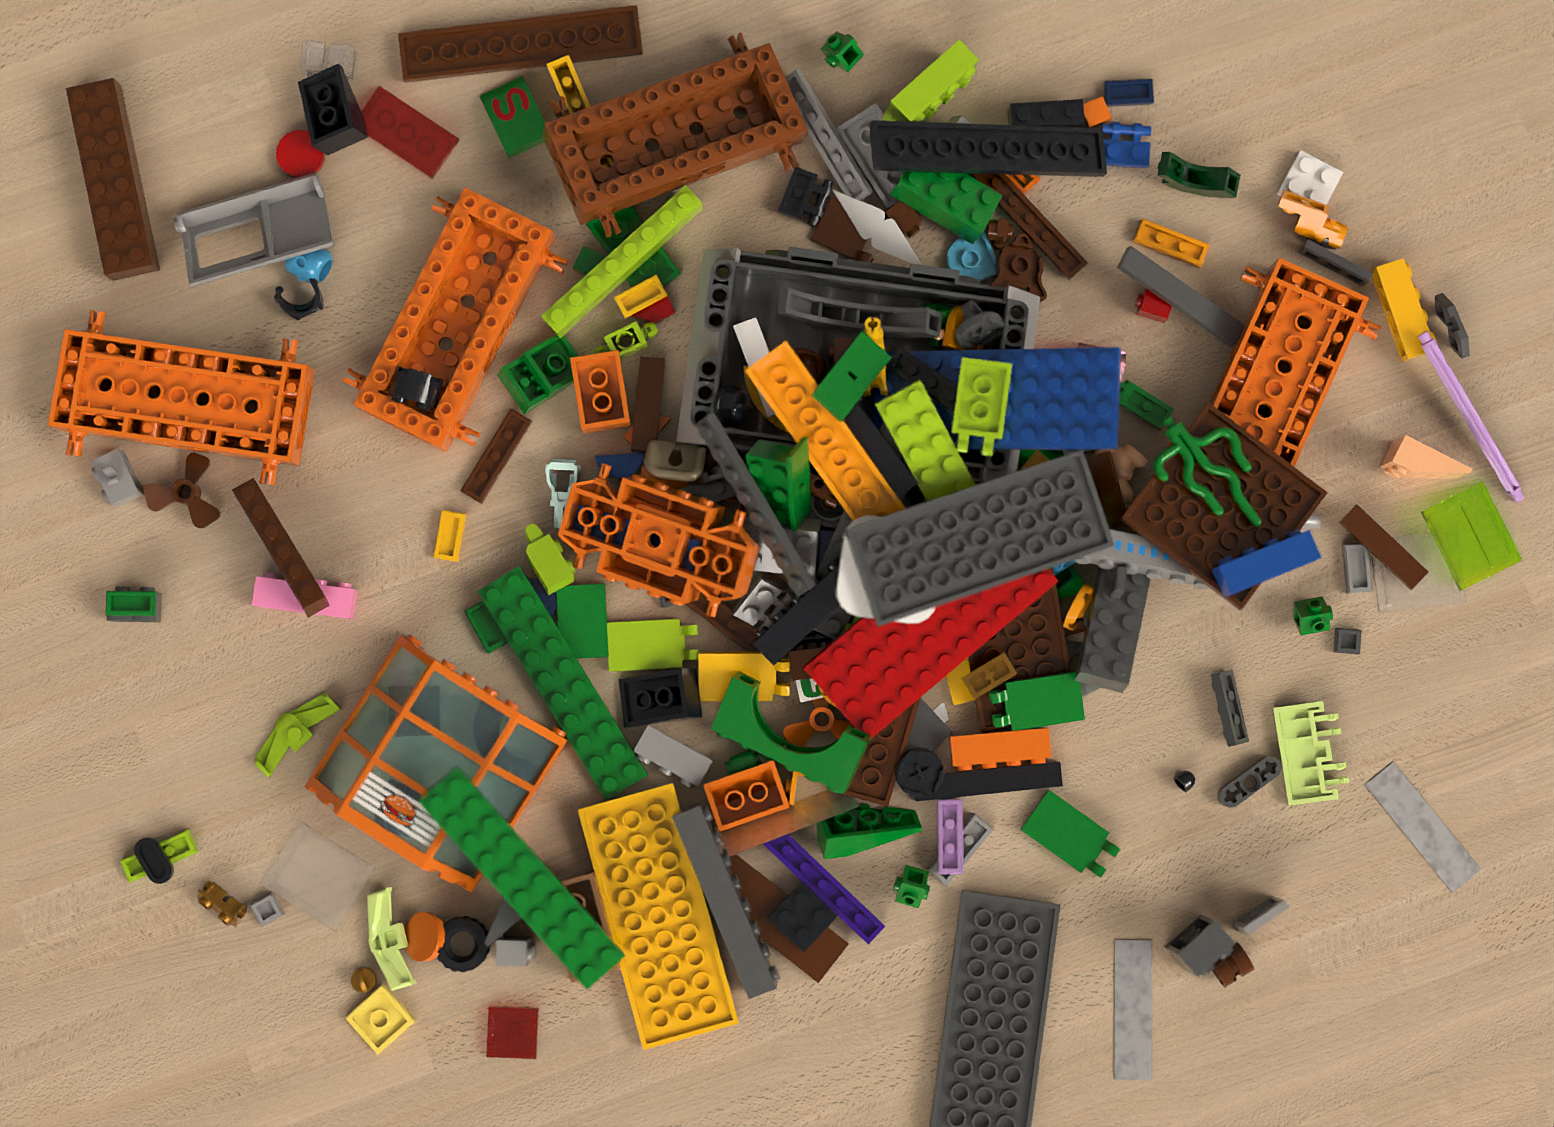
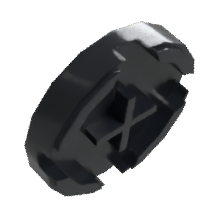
[894,747,944,797]

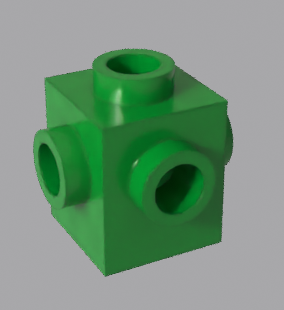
[820,31,864,72]
[1293,596,1333,636]
[893,865,930,908]

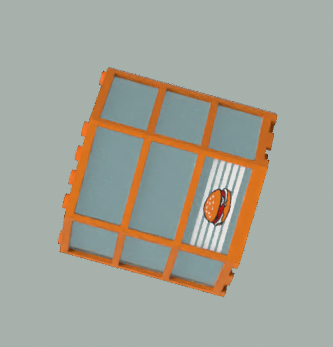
[304,634,569,892]

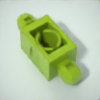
[593,321,659,360]

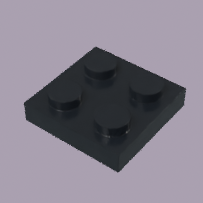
[768,881,838,952]

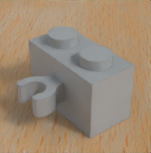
[91,448,144,507]

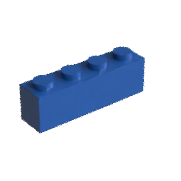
[1212,529,1322,598]

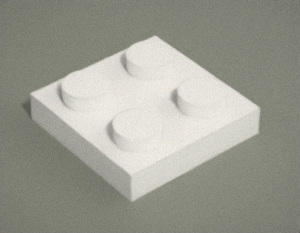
[1277,150,1343,205]

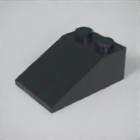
[298,63,368,156]
[618,668,702,728]

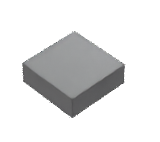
[250,893,285,927]

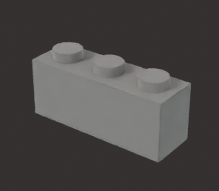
[634,725,713,788]

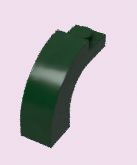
[1157,152,1241,198]

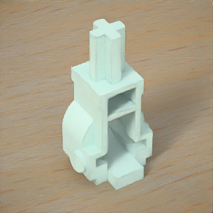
[545,459,581,528]

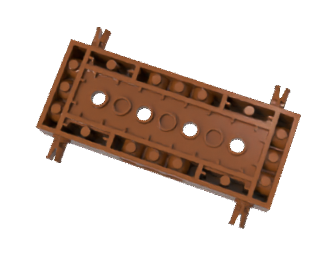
[542,33,808,237]

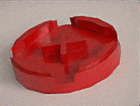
[276,130,325,178]

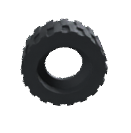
[437,916,490,973]

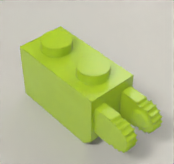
[525,523,576,596]

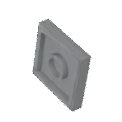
[1233,896,1290,935]

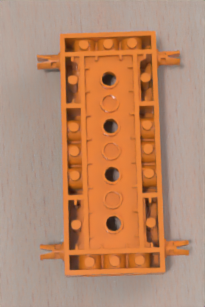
[343,188,568,453]
[1165,257,1381,467]
[48,310,315,486]

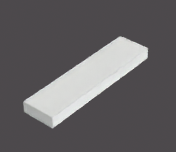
[733,317,776,418]

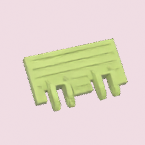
[1273,701,1349,805]

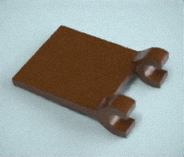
[811,197,887,263]

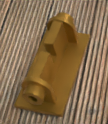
[197,881,247,928]

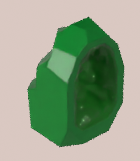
[1054,566,1085,599]

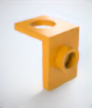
[785,771,804,805]

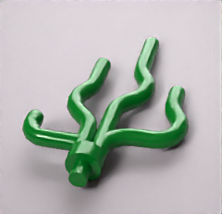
[1153,416,1261,526]

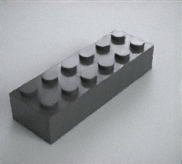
[1074,567,1150,693]

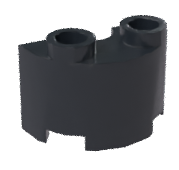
[388,366,444,411]

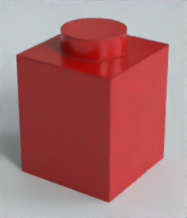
[1135,288,1172,323]

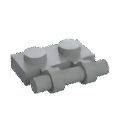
[733,575,795,629]

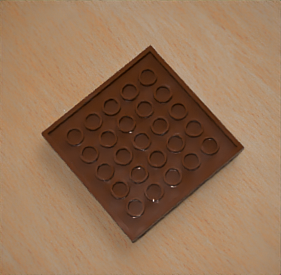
[1120,402,1328,610]

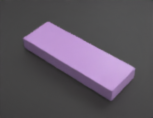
[937,799,964,875]

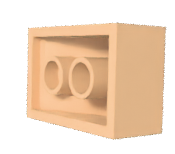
[1380,435,1472,479]

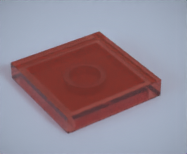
[486,1006,539,1059]

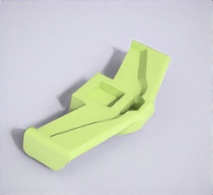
[367,887,417,991]

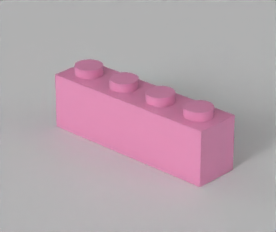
[252,573,358,619]

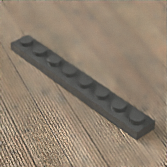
[696,412,817,597]

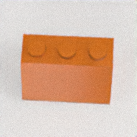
[703,760,790,832]

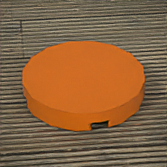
[405,912,445,962]

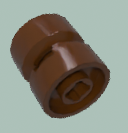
[1212,942,1255,988]

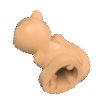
[1092,444,1148,504]

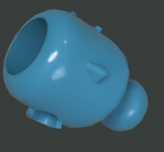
[284,248,333,284]

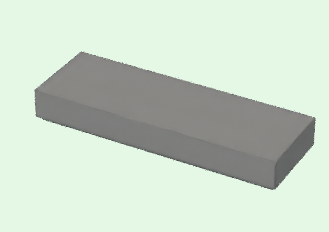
[927,813,994,886]

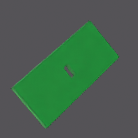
[811,331,891,422]
[786,436,812,532]

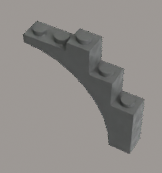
[778,288,943,339]

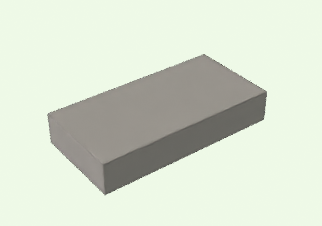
[1342,543,1373,594]

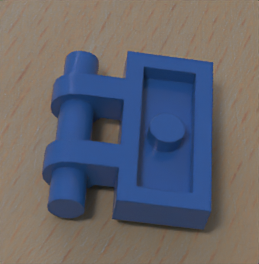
[1102,122,1151,168]

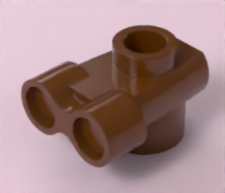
[987,219,1013,250]
[810,472,839,509]

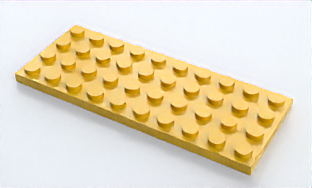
[578,783,739,1050]

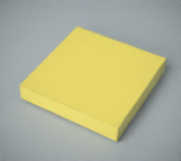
[345,983,416,1055]

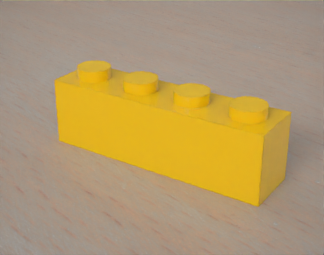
[1370,258,1436,362]

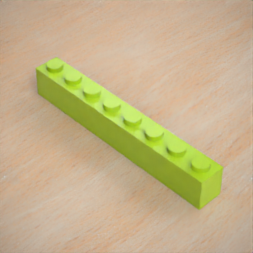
[541,185,703,339]

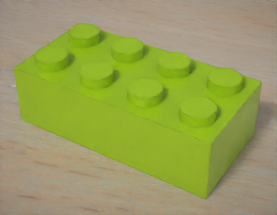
[883,39,979,122]

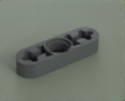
[1217,756,1282,808]

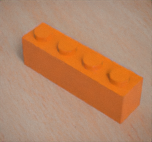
[949,728,1052,771]

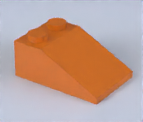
[570,350,632,434]

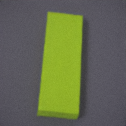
[119,829,199,883]

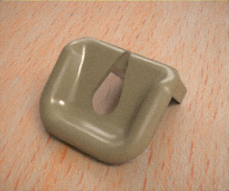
[645,440,706,481]

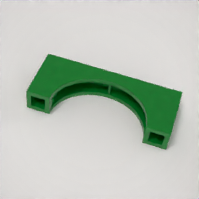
[711,671,872,794]

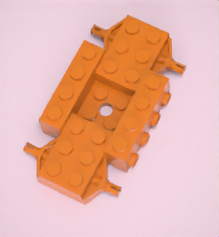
[558,463,760,617]

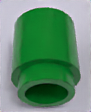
[724,750,762,776]

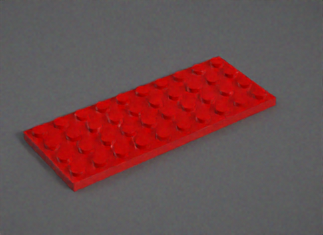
[803,569,1058,739]

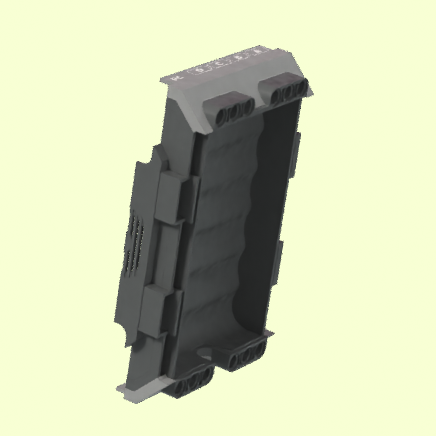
[676,247,1040,490]

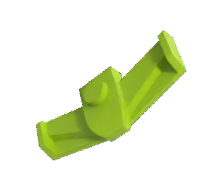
[254,692,342,778]

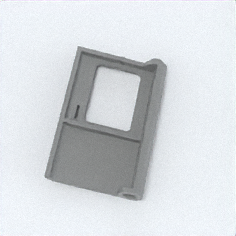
[173,172,334,287]

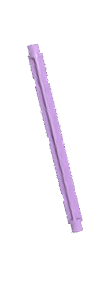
[1418,331,1525,503]

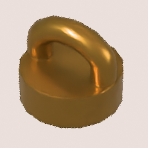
[351,967,377,993]

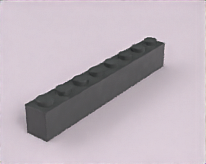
[672,801,780,999]

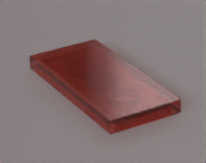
[361,86,460,180]

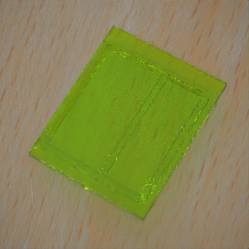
[1421,482,1522,591]

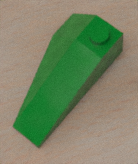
[816,803,922,859]

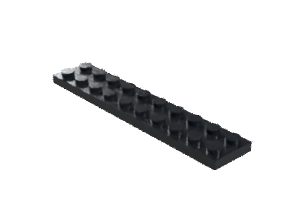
[869,120,1107,177]

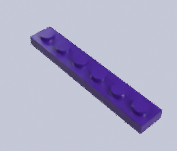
[763,834,885,945]

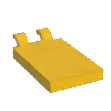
[698,651,790,701]

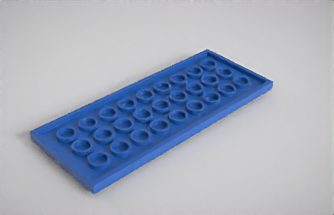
[873,347,1121,450]

